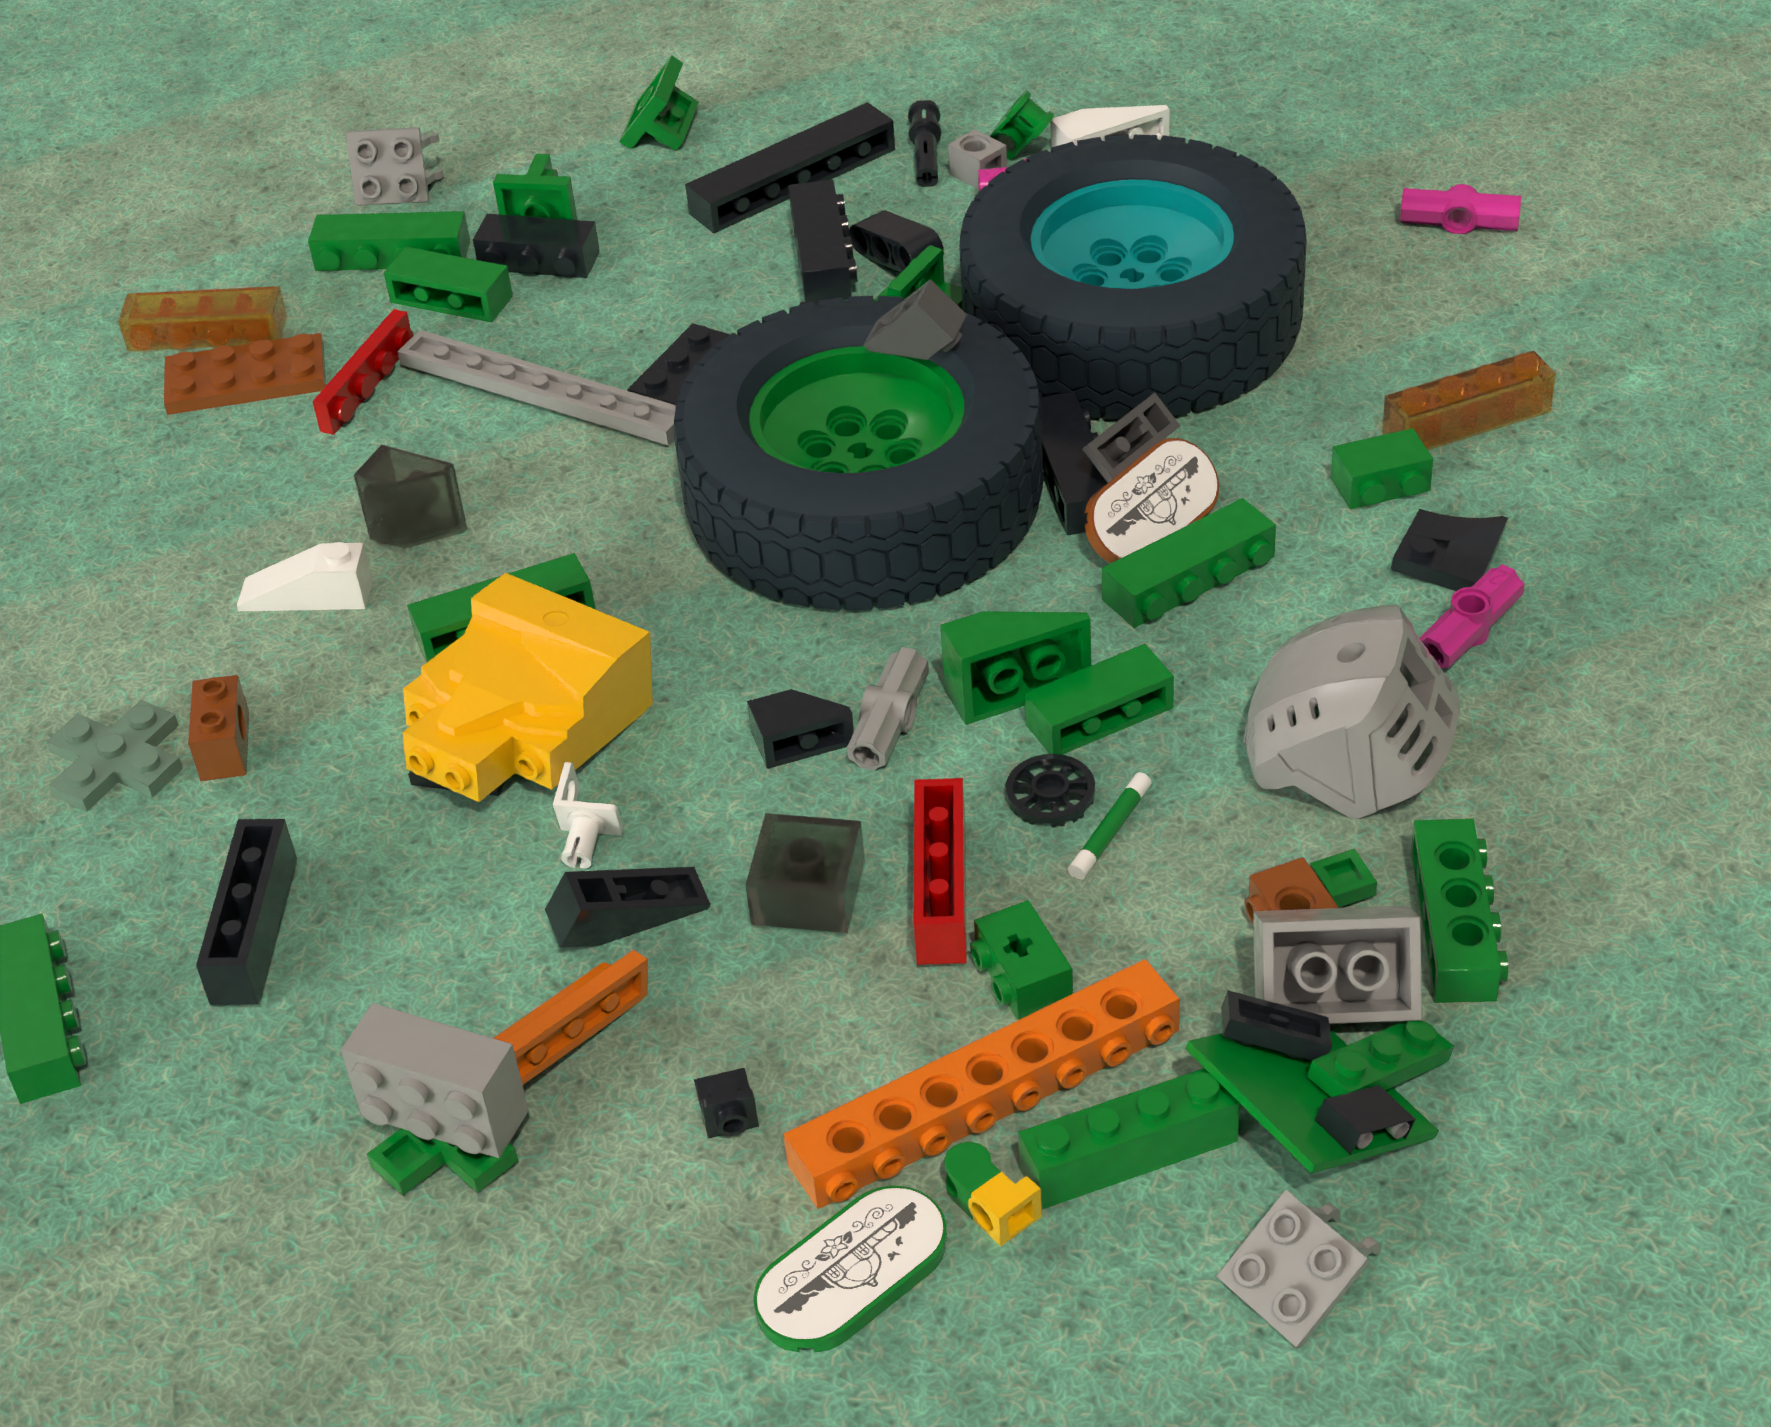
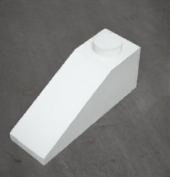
[1050,105,1170,148]
[237,542,373,611]

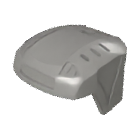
[1243,604,1460,819]

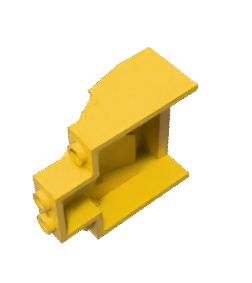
[402,573,653,802]

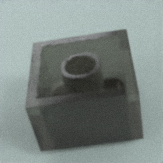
[745,813,865,933]

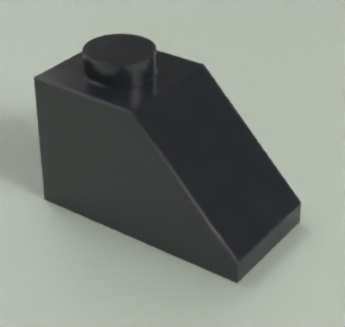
[747,689,854,769]

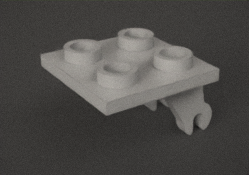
[346,127,444,205]
[1216,1190,1381,1349]

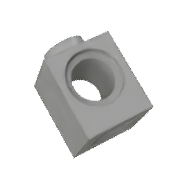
[948,129,1007,190]

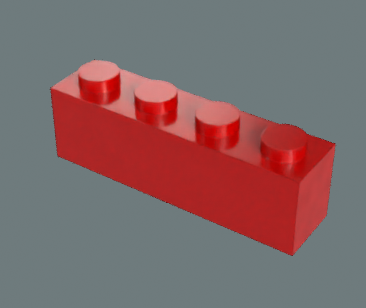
[913,778,967,965]

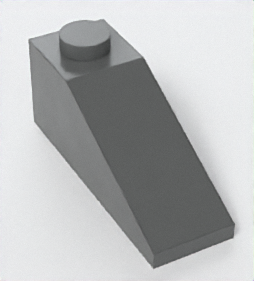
[1082,393,1180,482]

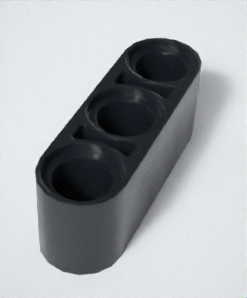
[849,210,944,272]

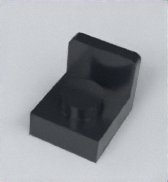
[694,1068,759,1139]

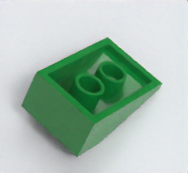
[940,611,1091,725]

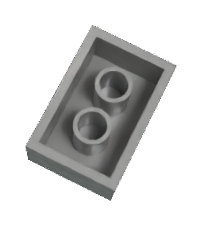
[1253,905,1422,1024]
[341,1003,529,1158]

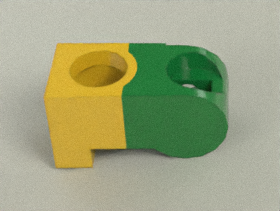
[944,1142,1042,1246]

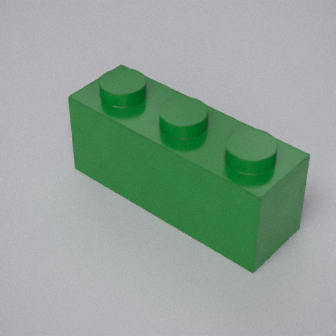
[384,247,513,323]
[1024,644,1174,755]

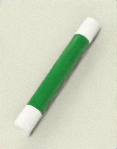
[1068,772,1152,880]

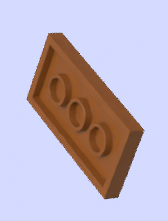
[164,333,326,415]

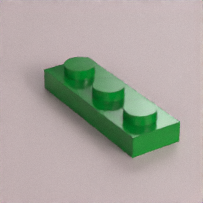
[1307,1020,1454,1097]

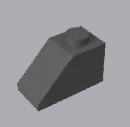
[863,280,967,360]

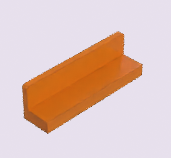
[494,950,648,1085]

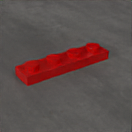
[312,309,414,435]

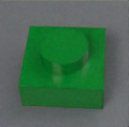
[1310,848,1377,907]

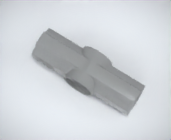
[847,647,929,771]

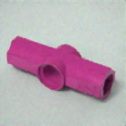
[1400,184,1521,234]
[1419,564,1524,669]

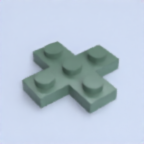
[47,700,183,812]

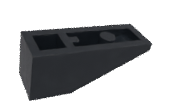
[545,867,711,948]

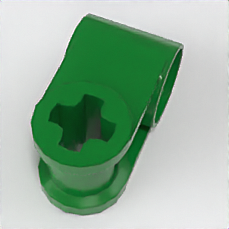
[990,90,1055,160]

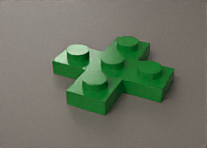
[367,1128,518,1195]

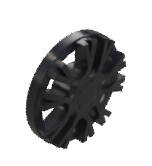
[1006,754,1095,828]

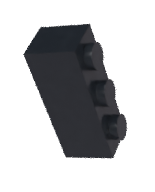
[473,214,600,278]

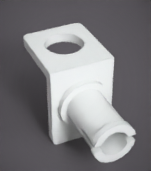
[553,762,624,869]

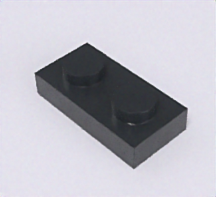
[1221,990,1332,1060]

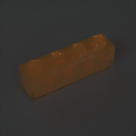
[118,286,287,351]
[1382,350,1556,450]

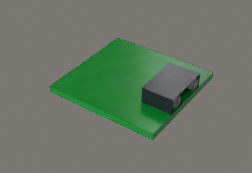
[1185,1029,1439,1174]

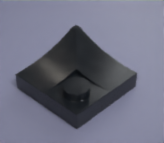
[1391,509,1508,591]

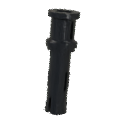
[908,100,941,187]

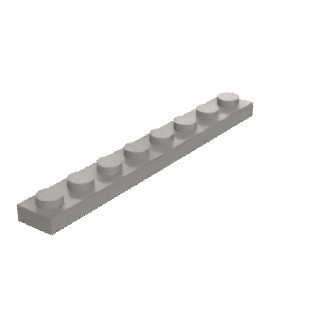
[398,330,676,445]

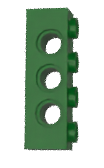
[1411,818,1508,1003]

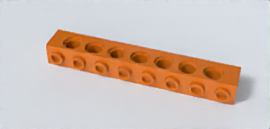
[783,959,1180,1209]

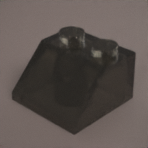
[354,444,467,549]

